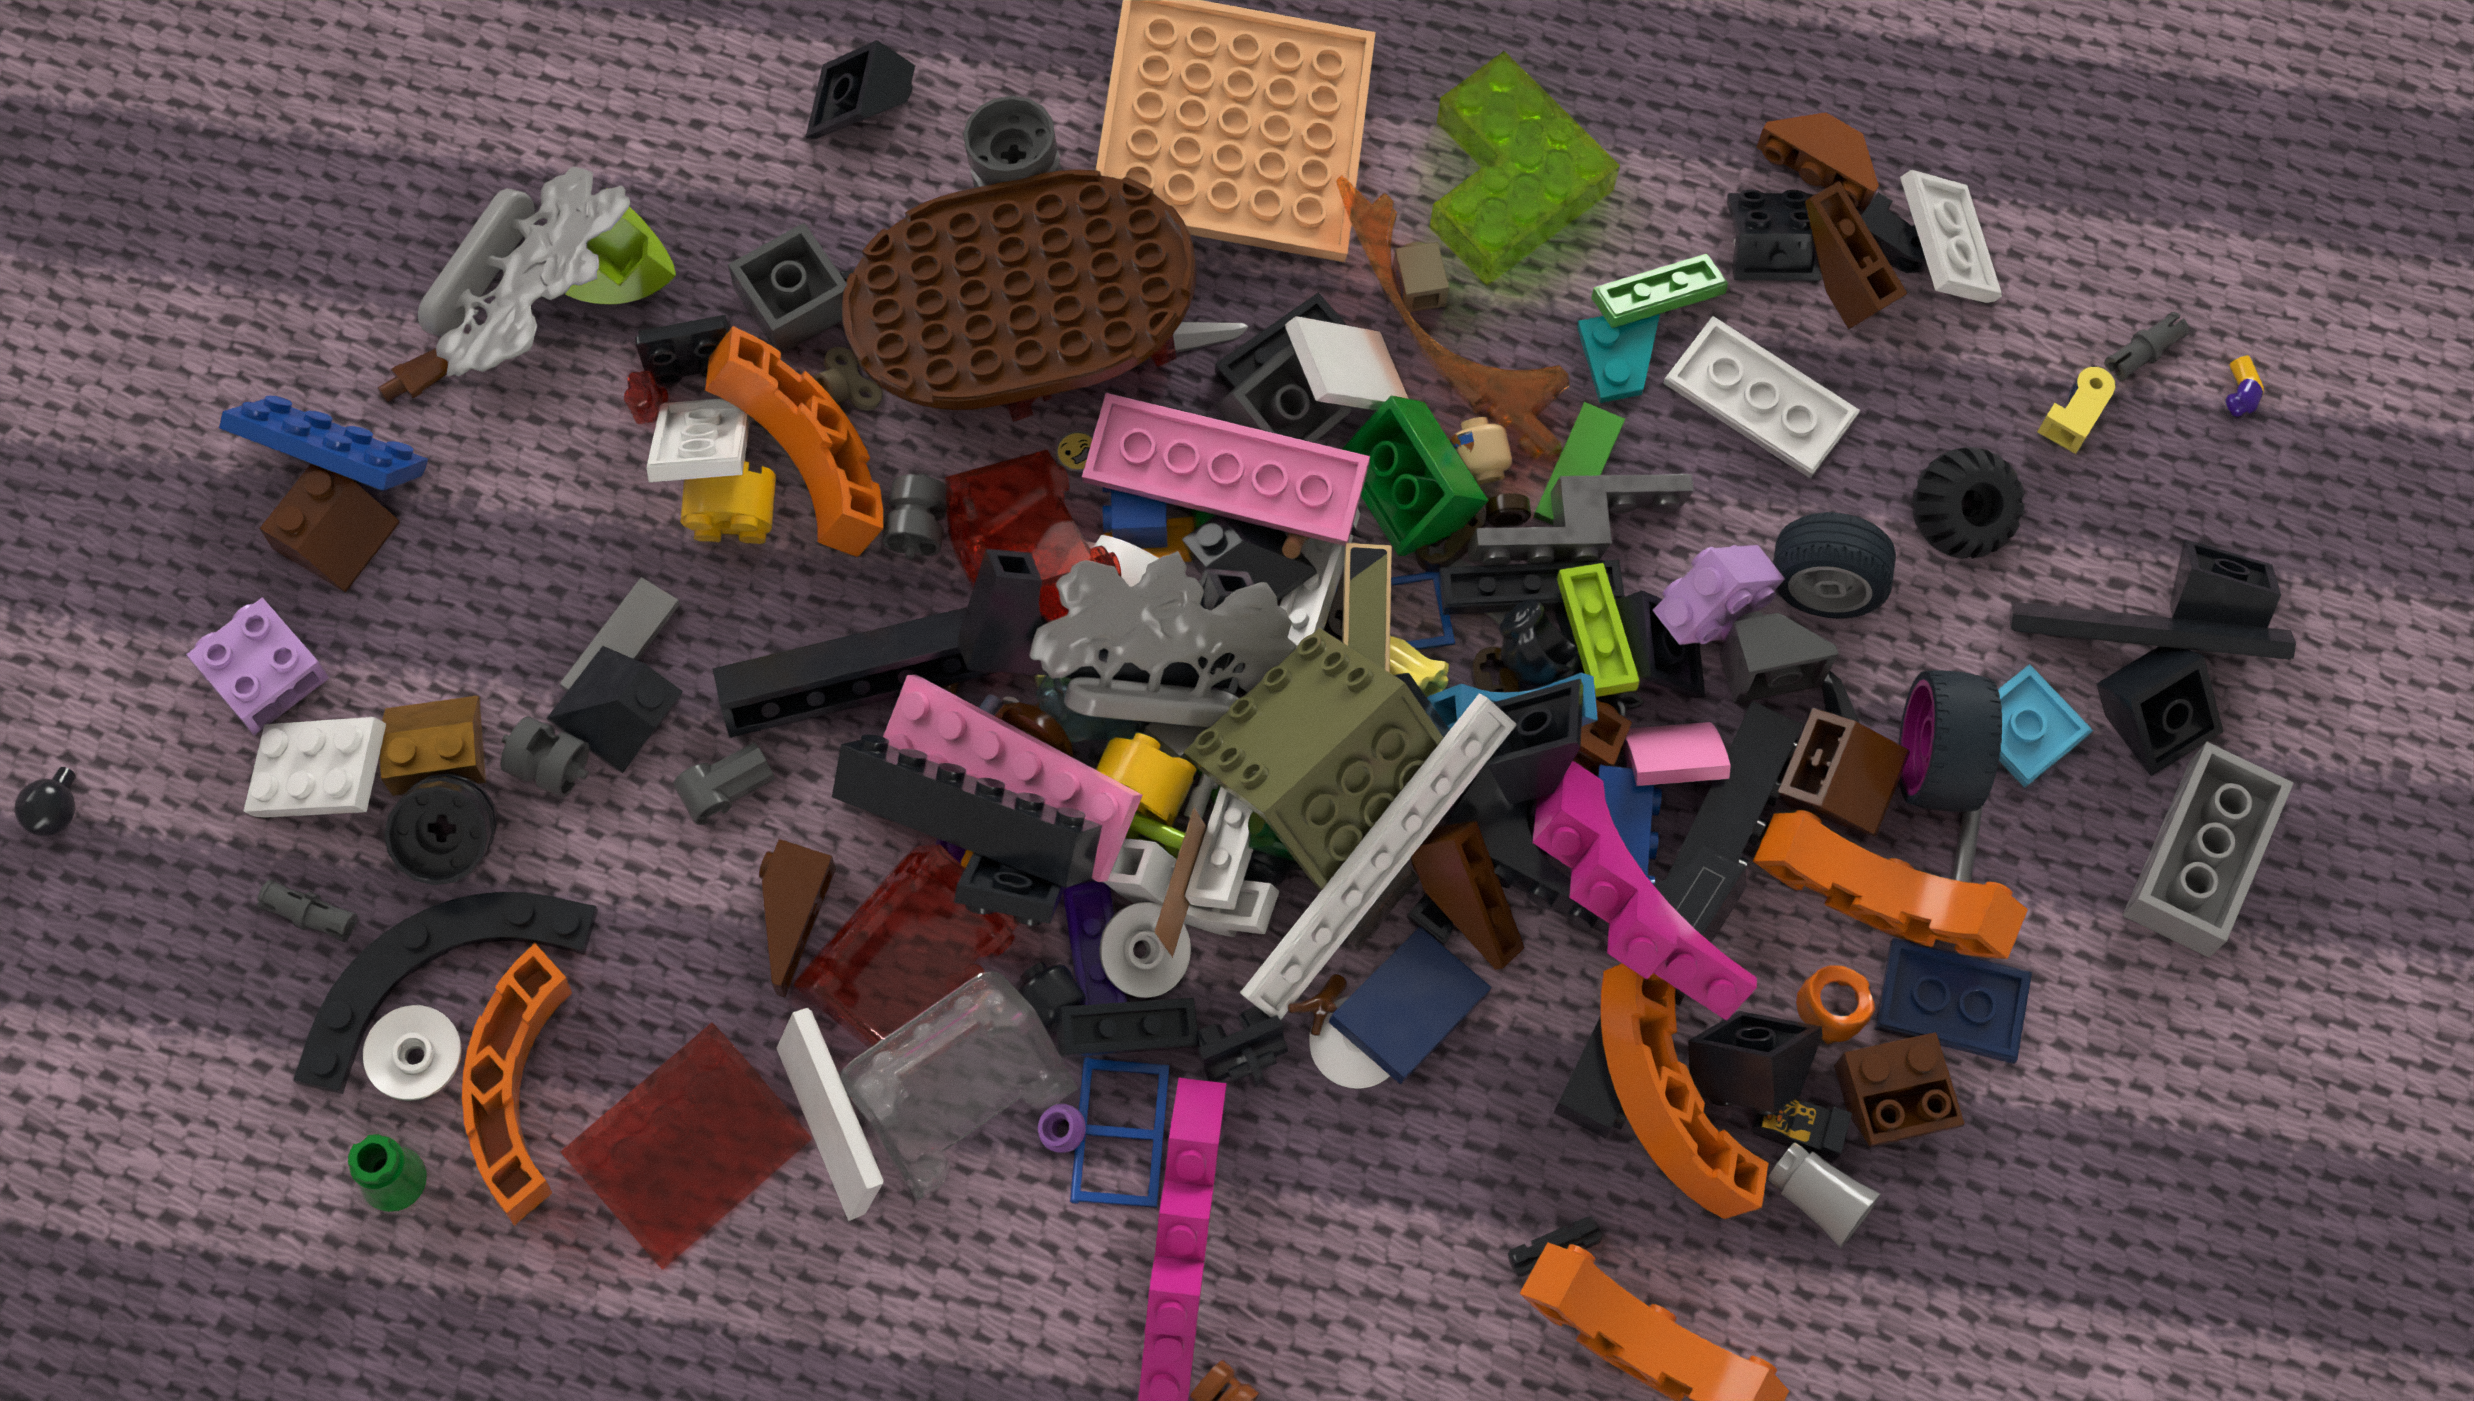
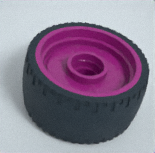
[1899,670,2002,812]

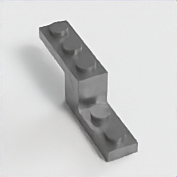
[1468,474,1694,565]

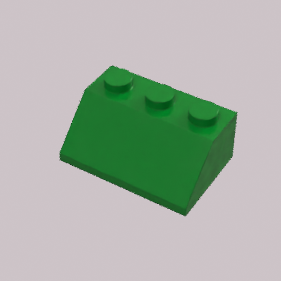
[1342,395,1489,556]

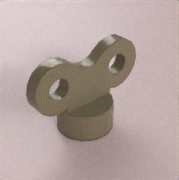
[814,347,882,411]

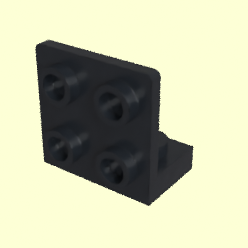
[1727,189,1821,280]
[635,315,729,385]

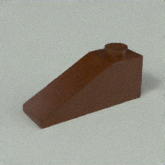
[1805,181,1908,329]
[1411,820,1525,970]
[759,839,836,998]

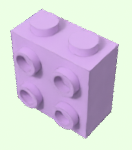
[1653,545,1785,645]
[186,597,329,736]

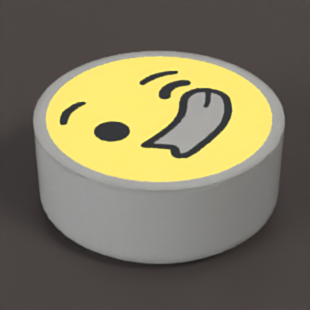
[1056,431,1093,477]

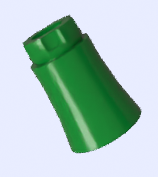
[348,1134,427,1212]

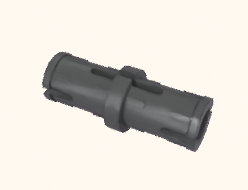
[2104,312,2189,381]
[257,880,358,942]

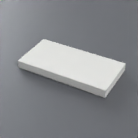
[1663,316,1860,479]
[647,399,751,482]
[776,1008,884,1221]

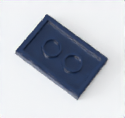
[1328,927,1492,1085]
[1874,938,2032,1064]

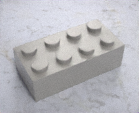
[2122,742,2293,958]

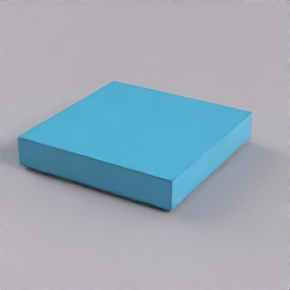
[1998,664,2093,788]

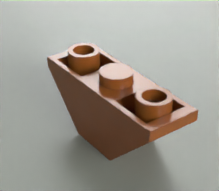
[1756,112,1879,211]

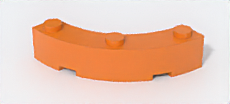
[705,326,883,557]
[1753,810,2028,959]
[462,943,572,1226]
[1600,963,1769,1219]
[1519,1242,1789,1401]

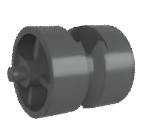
[882,473,950,559]
[500,716,590,798]

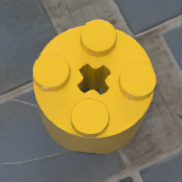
[680,461,776,544]
[1095,733,1197,827]

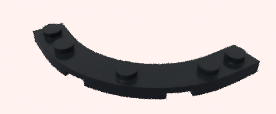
[293,892,598,1094]

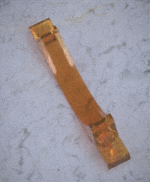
[1336,175,1570,463]

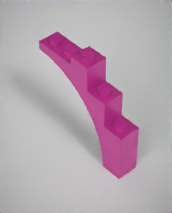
[1533,761,1757,1021]
[1138,1078,1227,1401]

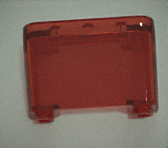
[945,449,1121,621]
[794,844,1020,1066]

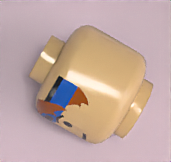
[1450,417,1512,485]

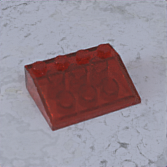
[560,1022,812,1270]

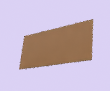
[1154,807,1207,958]

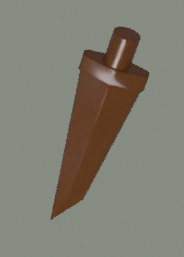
[377,333,469,403]

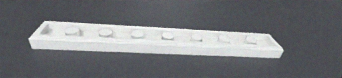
[1240,693,1517,1020]

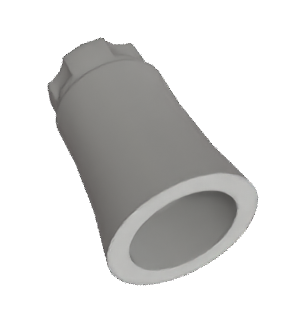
[1768,1143,1881,1248]

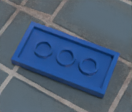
[219,395,428,491]

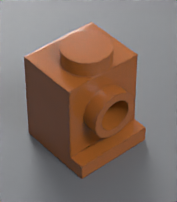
[1573,700,1632,775]

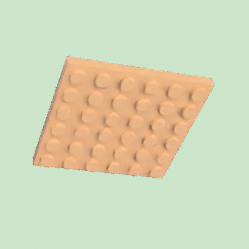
[1096,0,1376,262]

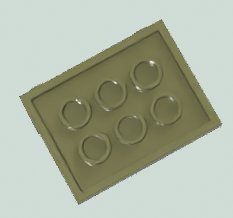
[1183,628,1443,892]

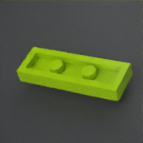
[1557,563,1640,697]

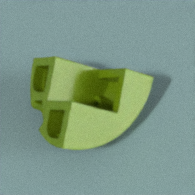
[565,188,676,304]

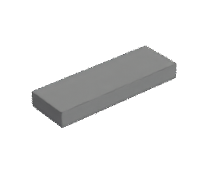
[560,577,680,692]

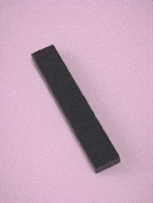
[2010,602,2296,660]

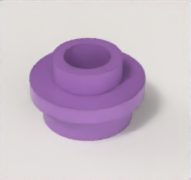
[1038,1104,1086,1153]

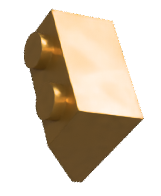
[379,696,486,796]

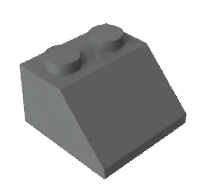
[1719,612,1839,704]

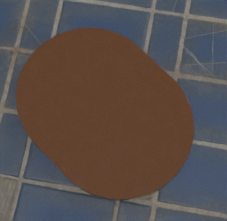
[842,169,1197,410]

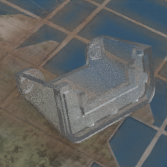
[840,971,1078,1201]

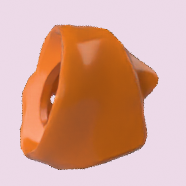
[1796,965,1875,1044]

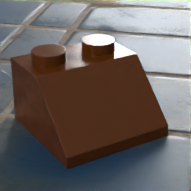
[259,464,400,593]

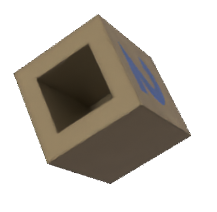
[1392,242,1449,313]

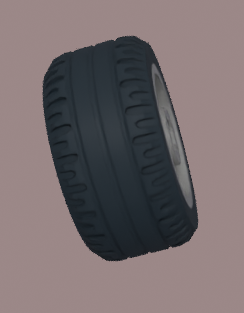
[1773,512,1896,619]

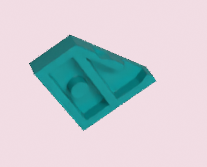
[1577,314,1660,403]

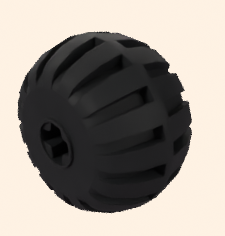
[1912,447,2025,559]

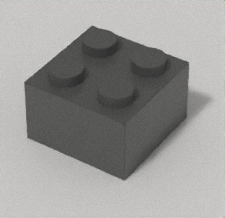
[728,223,847,354]
[1215,344,1352,443]

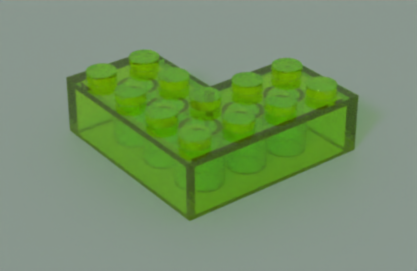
[1429,51,1620,286]

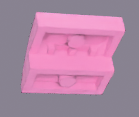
[1622,722,1731,786]

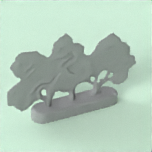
[418,166,630,376]
[1029,551,1297,727]

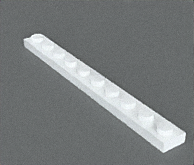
[1185,508,1360,910]

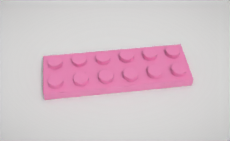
[1082,393,1370,546]
[883,675,1142,882]

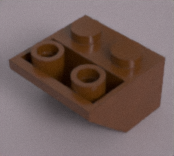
[1778,708,1910,837]
[1834,1032,1965,1147]

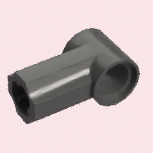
[673,742,775,825]

